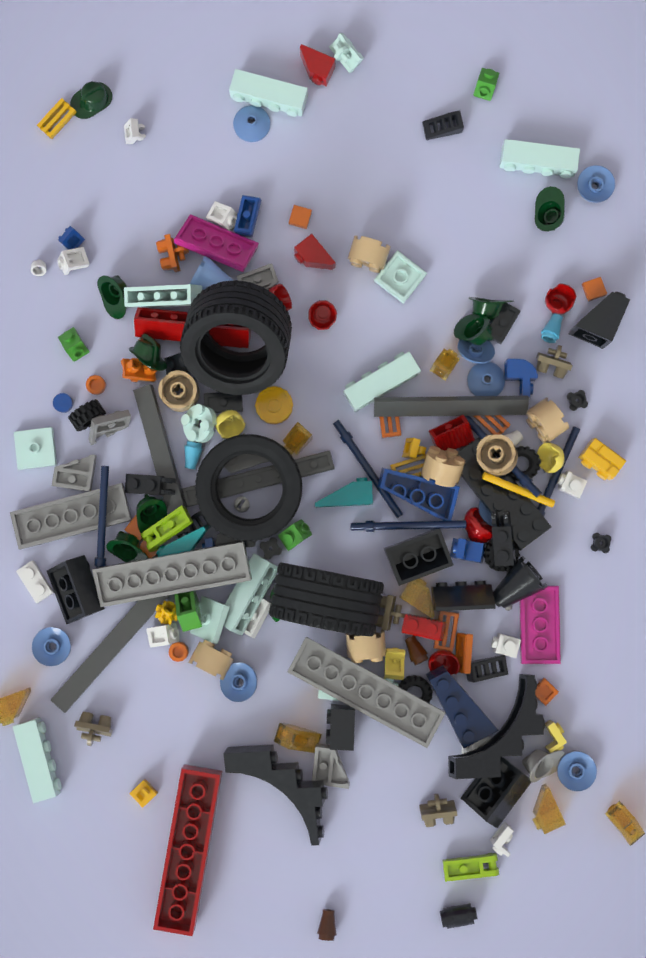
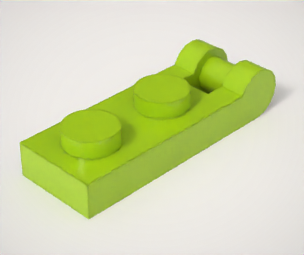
[141,505,194,552]
[442,853,499,882]

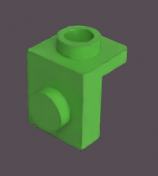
[473,68,499,101]
[58,327,89,361]
[277,519,312,551]

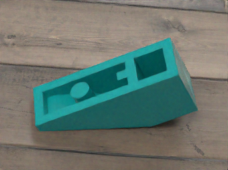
[315,478,373,508]
[156,525,210,557]

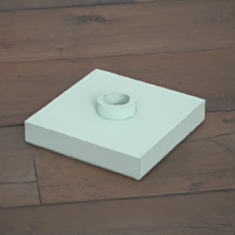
[374,250,427,304]
[14,427,57,470]
[190,596,230,644]

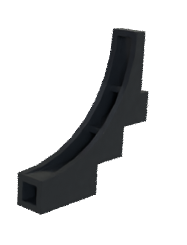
[448,674,545,779]
[223,745,328,846]

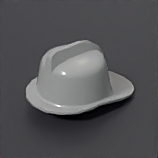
[522,750,566,782]

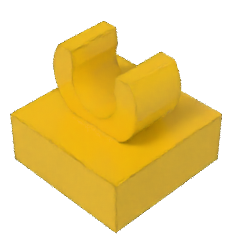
[402,438,426,459]
[129,779,158,808]

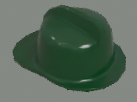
[70,81,112,119]
[535,186,565,232]
[97,275,127,319]
[469,297,514,320]
[454,314,493,345]
[129,334,167,371]
[136,494,167,537]
[106,531,148,563]

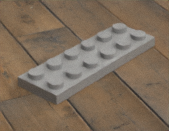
[10,483,132,550]

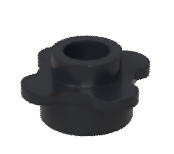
[567,390,588,411]
[591,533,611,553]
[260,537,282,559]

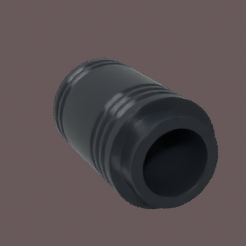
[440,903,478,929]

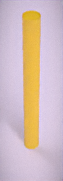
[482,472,555,508]

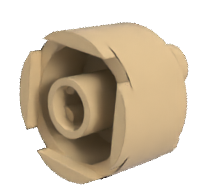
[348,236,391,273]
[158,370,200,412]
[526,397,569,443]
[476,434,518,477]
[421,446,465,487]
[346,630,386,663]
[188,639,234,680]

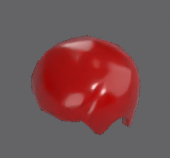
[545,283,577,314]
[268,284,292,311]
[308,300,337,330]
[428,649,460,675]

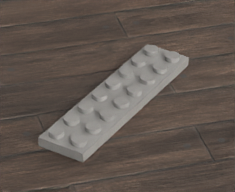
[92,541,252,607]
[287,637,446,748]

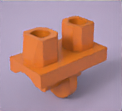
[156,234,189,272]
[121,358,157,382]

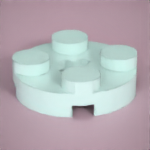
[181,404,217,443]

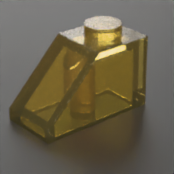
[430,349,460,381]
[283,422,313,455]
[399,578,435,619]
[0,688,31,726]
[274,723,322,753]
[532,784,566,834]
[605,801,645,846]

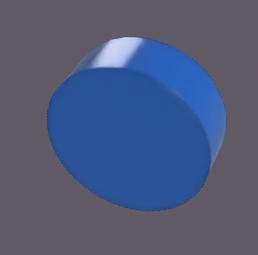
[53,393,73,413]

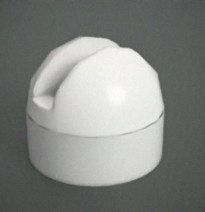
[31,259,46,276]
[234,496,250,512]

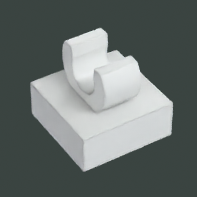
[124,118,146,144]

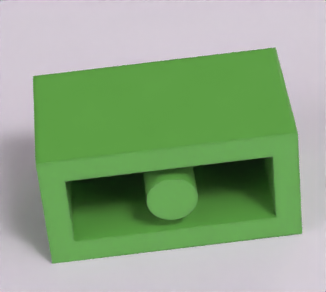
[174,591,202,632]

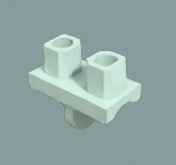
[329,33,364,73]

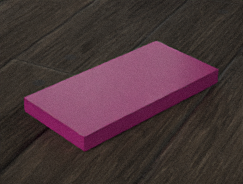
[174,214,259,272]
[520,586,561,664]

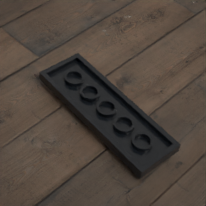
[458,437,551,551]

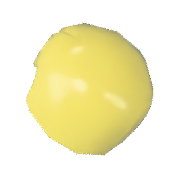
[215,410,245,439]
[537,442,565,473]

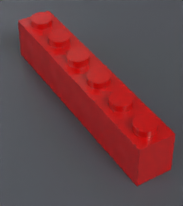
[134,307,251,348]

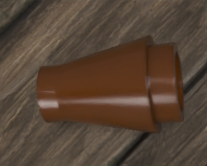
[404,635,429,666]
[317,909,337,941]

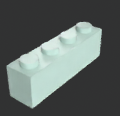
[229,69,308,117]
[499,139,580,178]
[124,284,202,308]
[343,352,421,412]
[224,553,278,636]
[12,717,62,803]

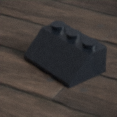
[384,529,454,586]
[47,555,105,625]
[431,581,496,611]
[461,757,531,828]

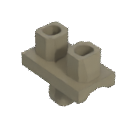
[536,345,573,379]
[375,595,406,631]
[74,712,112,746]
[419,794,457,827]

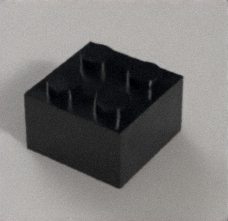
[326,704,355,751]

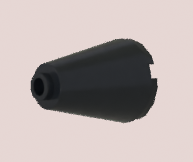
[493,556,548,608]

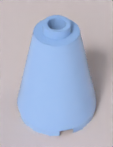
[190,256,233,290]

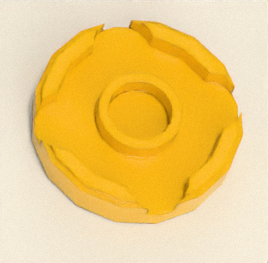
[255,386,293,424]

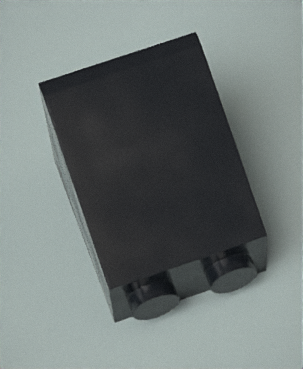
[568,292,630,349]

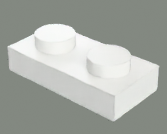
[16,561,54,603]
[244,599,272,639]

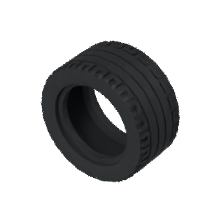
[180,280,292,395]
[195,434,302,542]
[269,562,384,636]

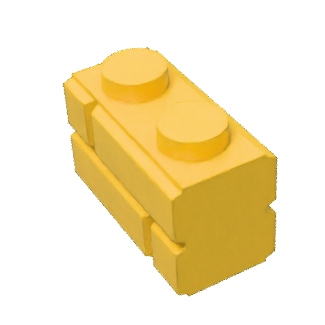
[578,438,626,480]

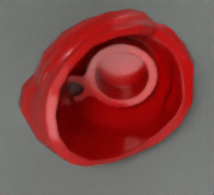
[464,507,493,543]

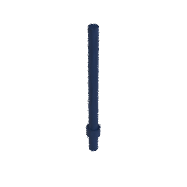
[465,416,542,498]
[333,420,403,518]
[537,427,580,517]
[94,466,109,568]
[351,520,467,532]

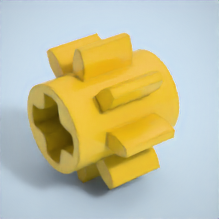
[155,600,178,625]

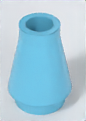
[541,314,563,343]
[184,441,203,469]

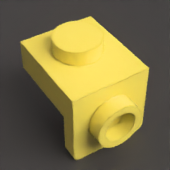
[384,648,405,680]
[545,720,567,753]

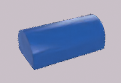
[234,195,262,237]

